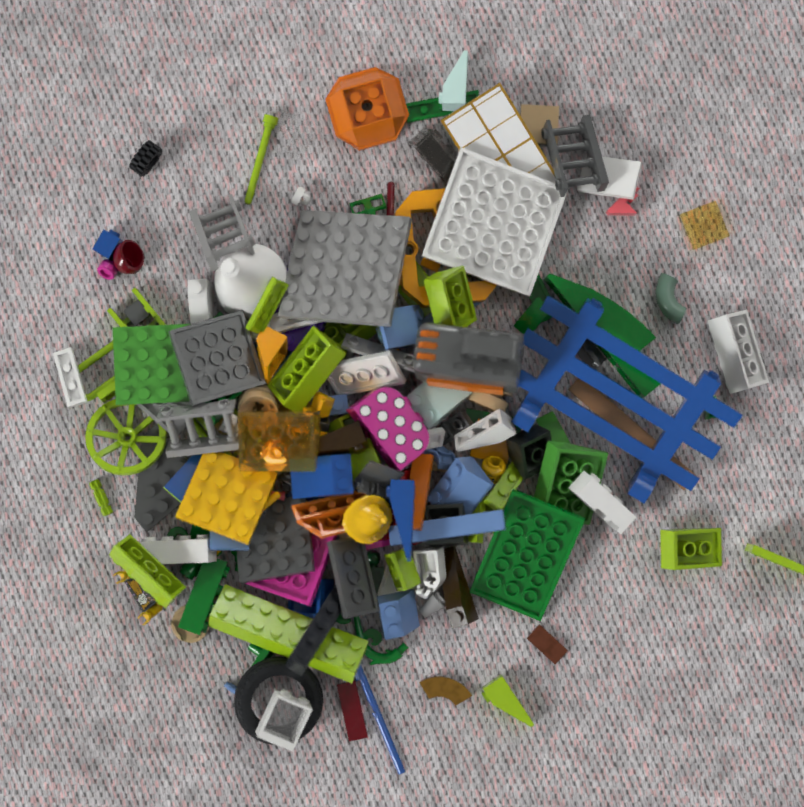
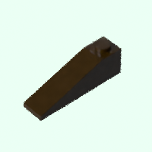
[286,421,369,460]
[442,546,479,629]

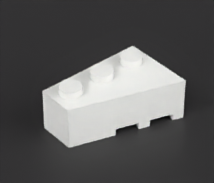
[569,471,636,534]

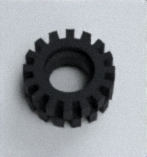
[129,140,163,177]

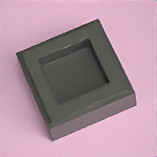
[123,299,151,326]

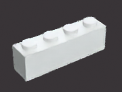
[139,535,217,564]

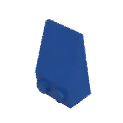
[290,454,354,499]

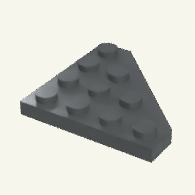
[134,424,187,532]

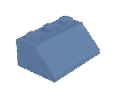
[427,457,494,515]

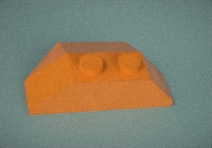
[291,490,367,538]

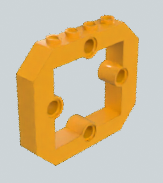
[394,188,497,308]

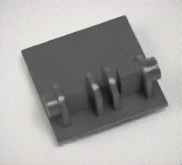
[353,460,404,501]

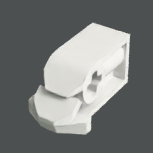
[413,546,446,599]

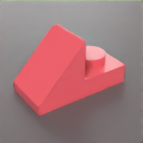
[606,187,640,216]

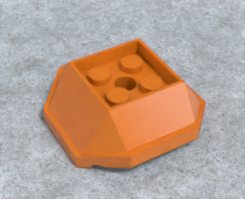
[325,67,409,151]

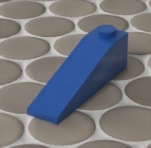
[386,480,415,562]

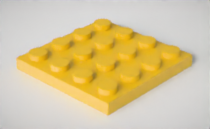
[175,452,278,546]

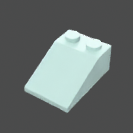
[407,382,473,429]

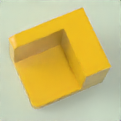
[303,391,335,419]

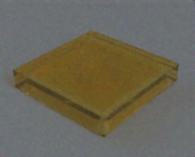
[680,201,729,250]

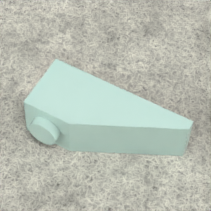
[439,50,468,111]

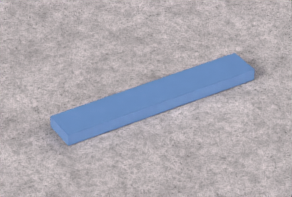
[388,510,506,546]

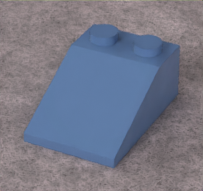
[380,305,424,350]

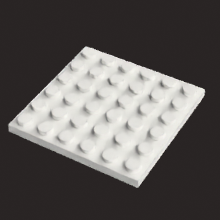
[421,147,568,297]

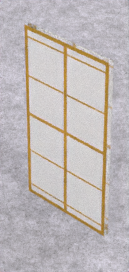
[440,82,556,183]

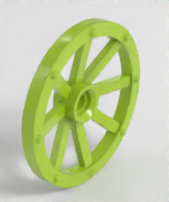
[85,399,167,475]

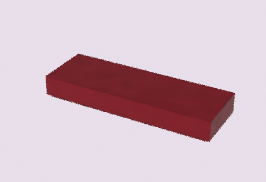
[337,680,368,742]

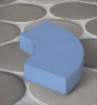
[422,446,456,470]

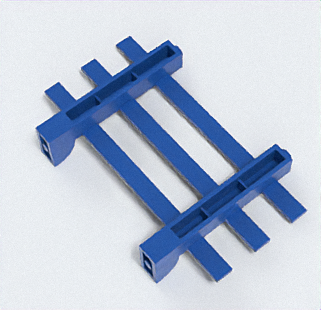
[511,296,743,504]

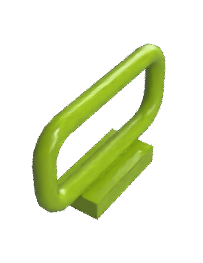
[78,341,115,403]

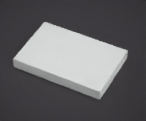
[577,154,642,200]

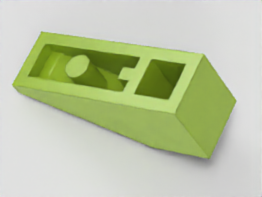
[481,675,534,727]

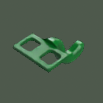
[349,194,386,215]

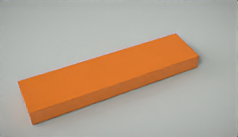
[409,454,434,531]

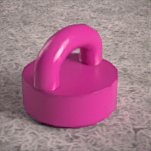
[97,259,118,280]

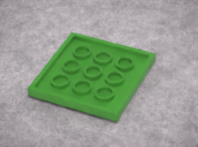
[113,324,191,405]

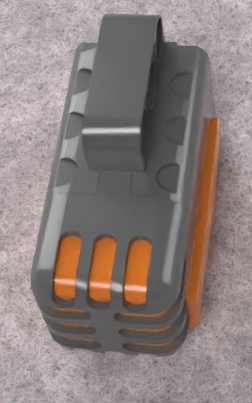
[413,323,524,396]

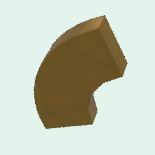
[419,676,472,706]

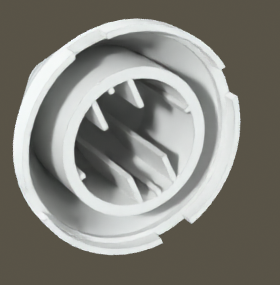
[213,244,288,319]

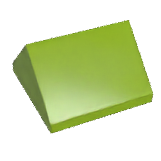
[384,548,421,591]

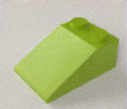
[660,528,722,570]

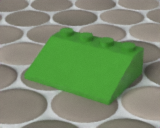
[534,441,609,525]

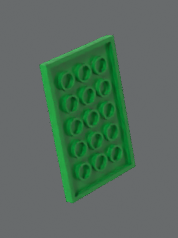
[470,489,585,621]

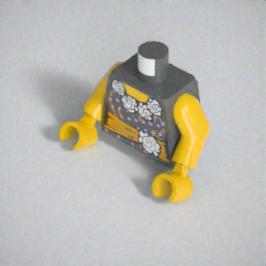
[113,570,170,625]

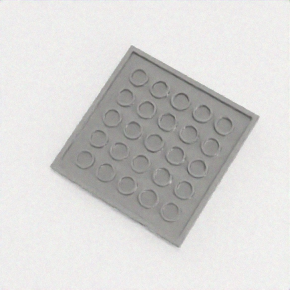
[278,210,412,327]

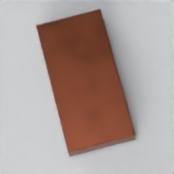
[527,624,568,664]

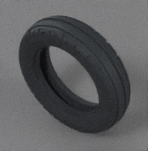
[234,657,323,745]

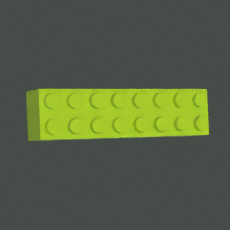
[208,584,369,683]

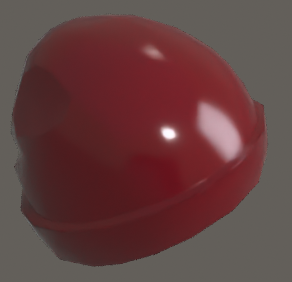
[113,240,144,274]

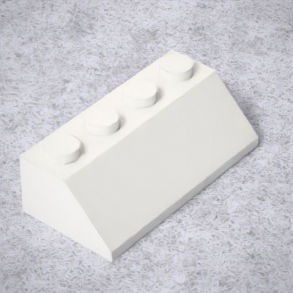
[708,310,769,394]

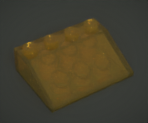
[238,410,321,472]

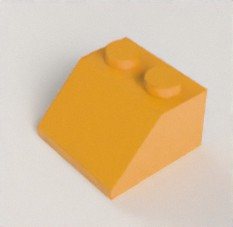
[256,326,288,384]

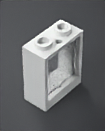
[255,689,313,752]

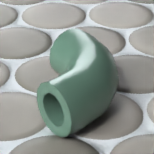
[655,273,687,324]

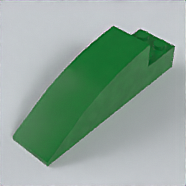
[544,274,661,398]

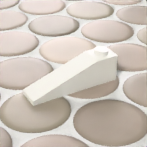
[188,279,213,324]

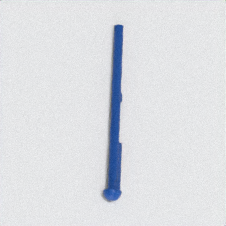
[345,631,405,775]

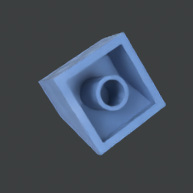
[377,589,420,640]

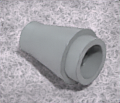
[419,590,446,618]

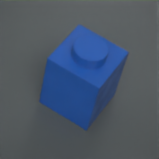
[92,229,123,260]

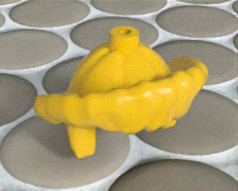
[342,495,392,544]

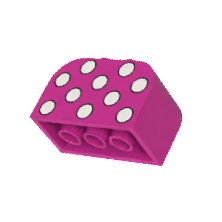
[346,387,429,471]

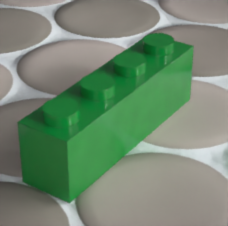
[178,558,230,636]

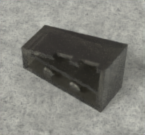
[408,128,456,185]

